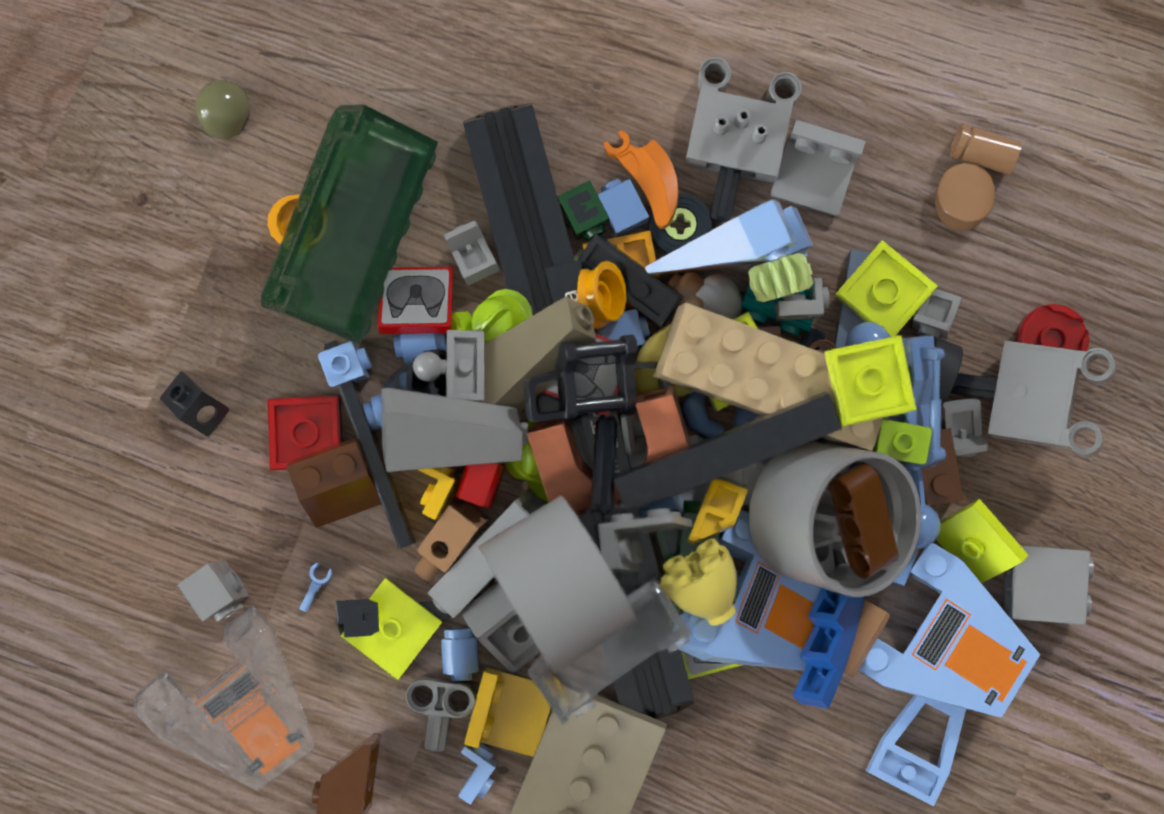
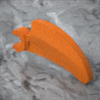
[603,130,679,229]

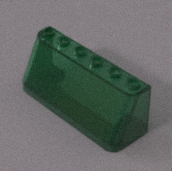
[261,105,438,344]

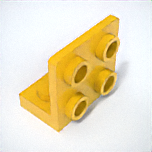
[417,467,460,520]
[464,667,555,757]

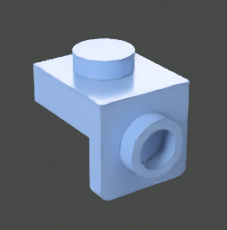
[318,341,372,387]
[458,743,497,805]

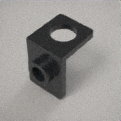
[160,371,229,436]

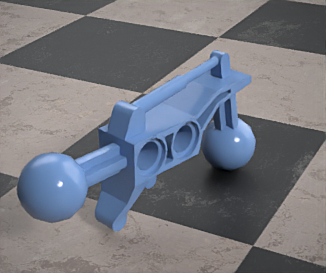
[845,322,946,549]

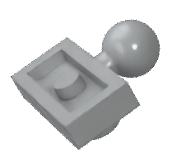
[413,330,484,403]

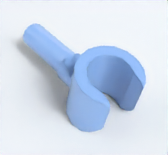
[299,563,333,612]

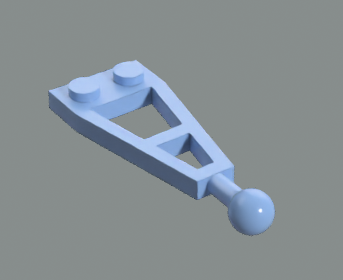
[865,695,966,806]

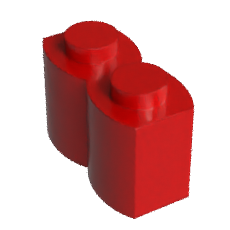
[455,462,506,508]

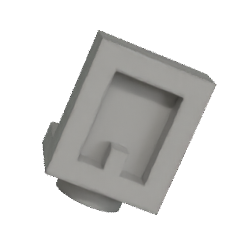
[774,278,829,321]

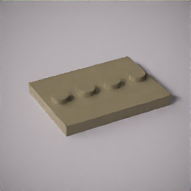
[510,682,667,814]

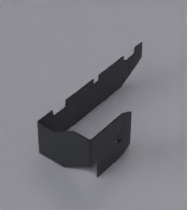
[336,599,451,638]

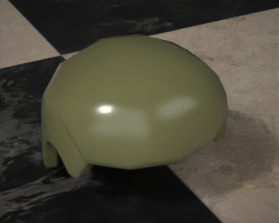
[195,79,250,139]

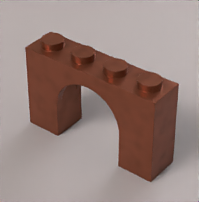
[527,386,691,516]

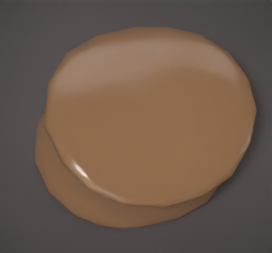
[935,162,995,231]

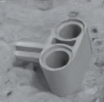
[405,676,477,752]

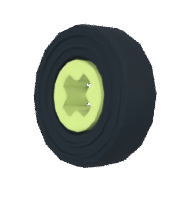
[648,193,712,255]

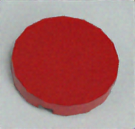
[1015,304,1090,352]

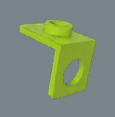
[872,419,932,465]

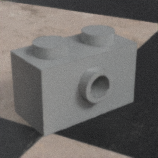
[177,561,249,622]

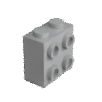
[1003,545,1094,625]

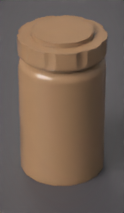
[950,123,1021,175]

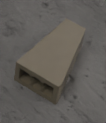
[484,296,596,414]

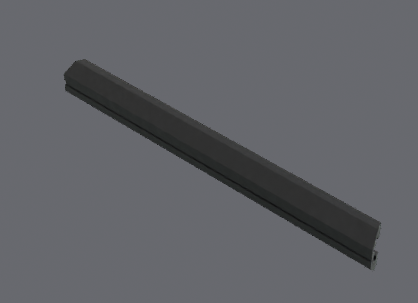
[463,103,694,719]

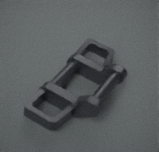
[523,334,670,422]

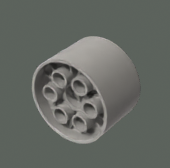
[749,441,921,597]
[478,496,638,673]

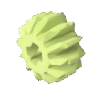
[748,253,813,302]

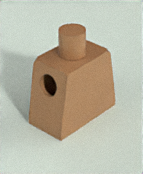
[414,498,490,582]

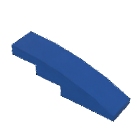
[792,588,864,709]

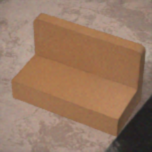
[844,600,890,677]

